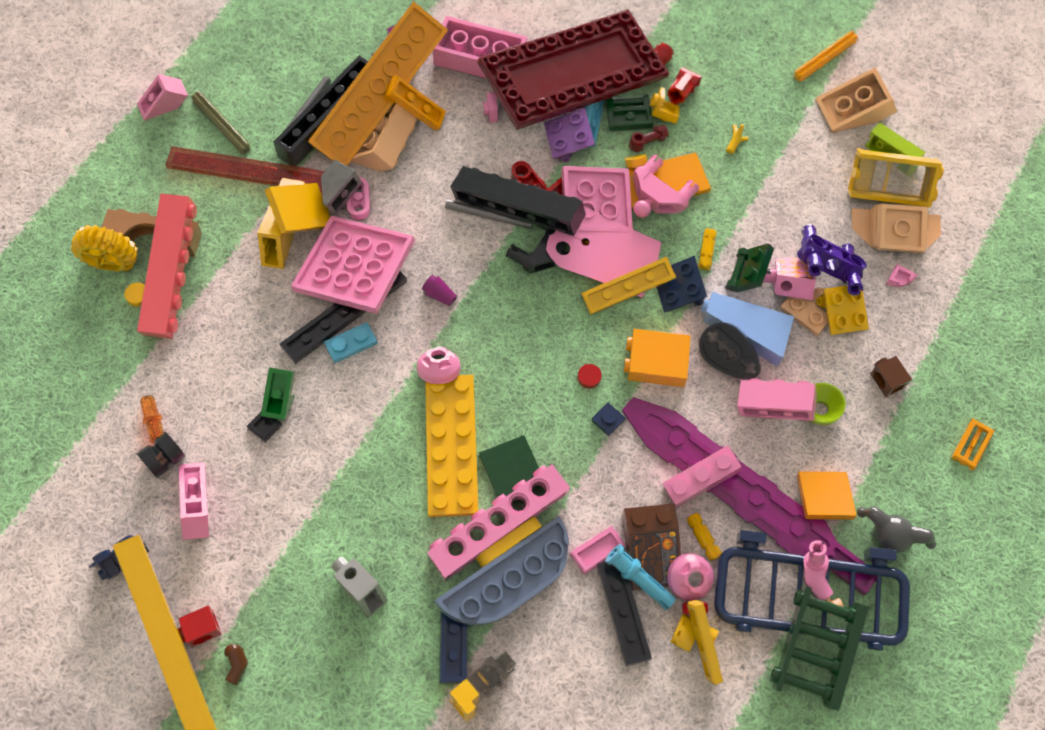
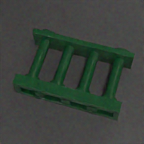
[770,585,869,711]

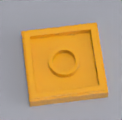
[797,471,857,520]

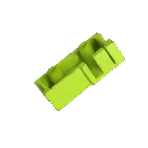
[865,122,925,177]

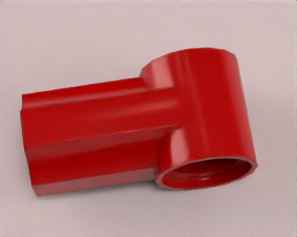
[667,67,702,105]

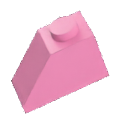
[137,74,188,120]

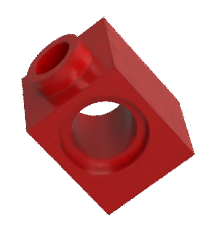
[177,605,222,647]

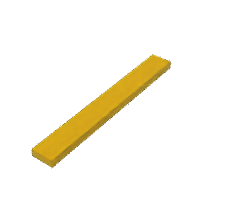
[112,535,217,730]

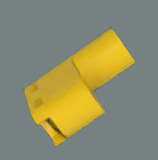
[670,614,719,652]

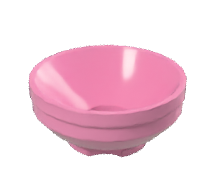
[417,347,461,384]
[667,553,714,601]

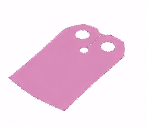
[546,206,661,298]

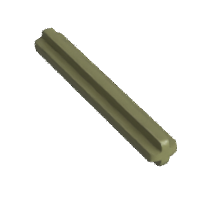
[191,91,251,154]

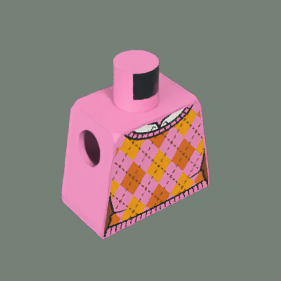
[763,258,816,300]

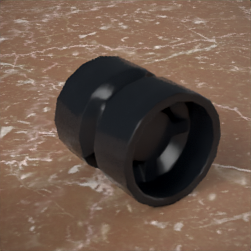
[137,432,186,479]

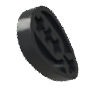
[699,322,762,379]

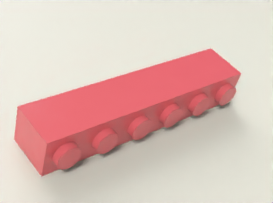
[137,193,197,339]

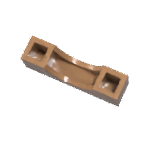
[101,209,202,257]

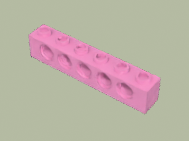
[427,464,570,581]

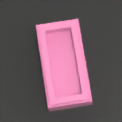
[570,526,626,575]

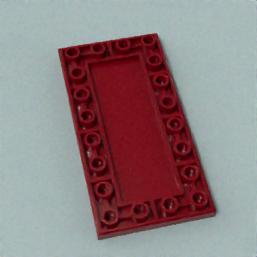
[477,9,669,130]

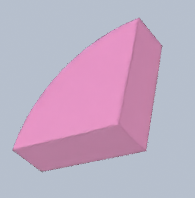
[886,264,918,287]

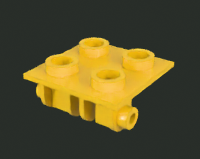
[816,285,869,335]

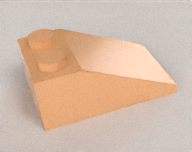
[816,67,897,133]

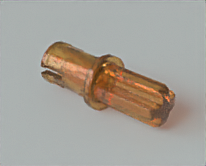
[140,395,164,444]

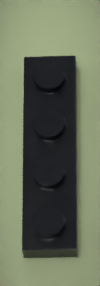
[597,562,652,667]

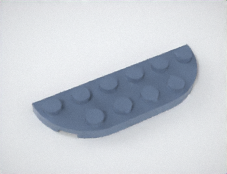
[434,516,569,625]

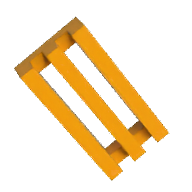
[951,419,994,471]

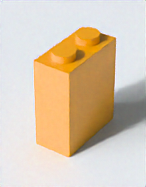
[624,329,691,387]

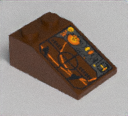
[621,503,681,591]

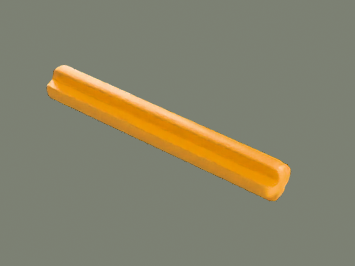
[793,31,858,82]

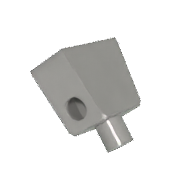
[331,557,388,618]

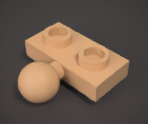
[780,287,828,336]

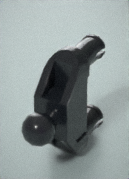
[506,223,570,273]

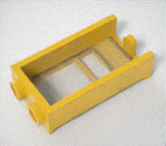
[848,148,944,208]

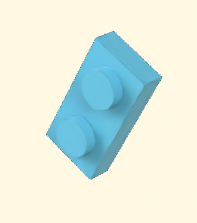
[324,322,378,364]

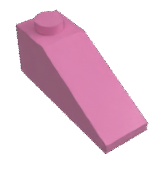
[179,463,209,540]

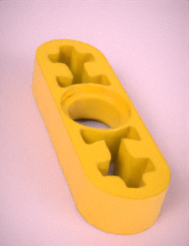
[476,517,543,568]

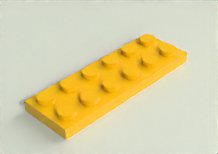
[425,375,479,517]

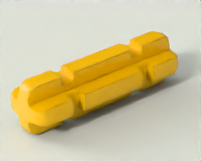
[698,228,717,271]
[687,513,722,561]

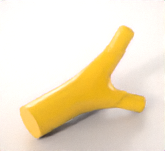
[726,124,749,155]

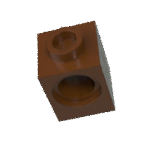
[870,356,912,397]

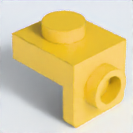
[650,87,679,124]

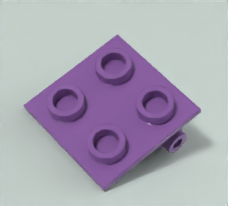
[544,108,595,163]

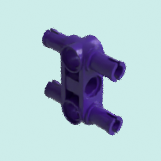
[797,224,867,295]

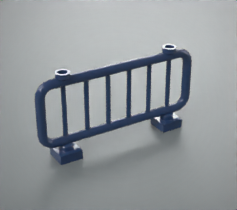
[714,530,910,651]

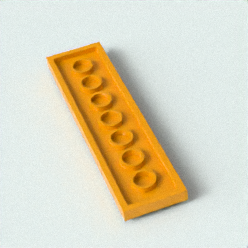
[308,1,448,166]

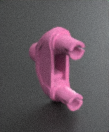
[633,155,699,218]

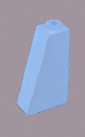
[701,292,794,366]

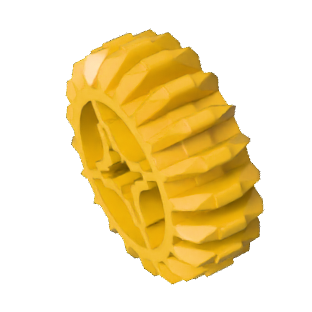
[71,225,138,272]

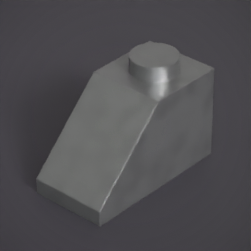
[321,159,362,216]

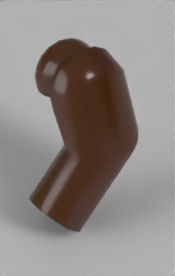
[224,644,248,686]

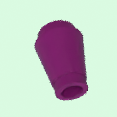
[422,274,457,307]

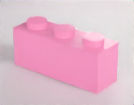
[737,378,817,421]
[663,445,742,508]

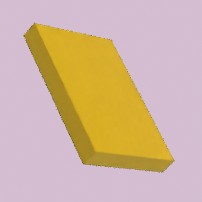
[265,183,330,234]

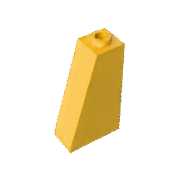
[257,178,305,269]

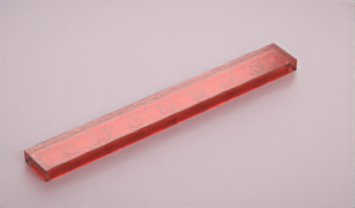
[165,146,324,194]

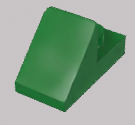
[260,367,295,420]

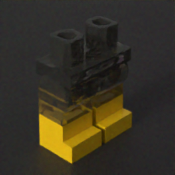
[450,651,516,722]

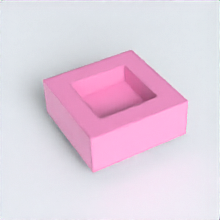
[483,92,498,122]

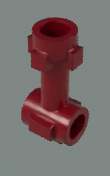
[629,125,669,152]

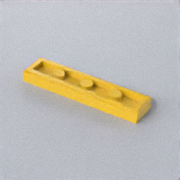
[581,256,676,315]

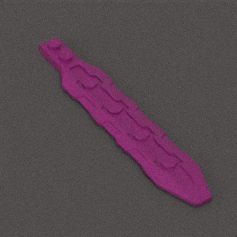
[622,397,876,596]

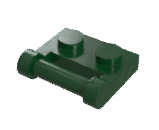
[605,94,653,131]
[725,243,774,293]

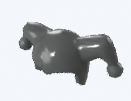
[857,507,937,553]

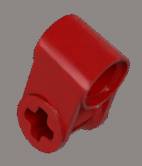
[511,161,548,190]

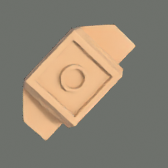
[851,204,941,253]

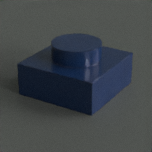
[591,402,626,436]

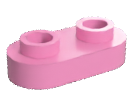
[347,177,370,220]

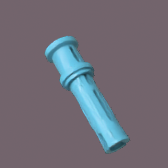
[605,544,676,610]

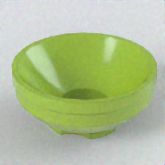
[810,383,846,426]

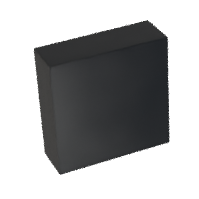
[246,412,282,443]

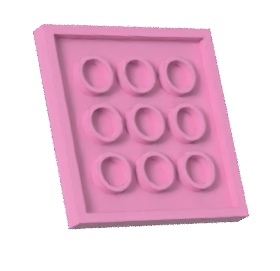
[291,216,415,314]

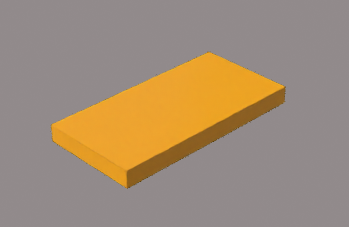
[628,152,711,211]

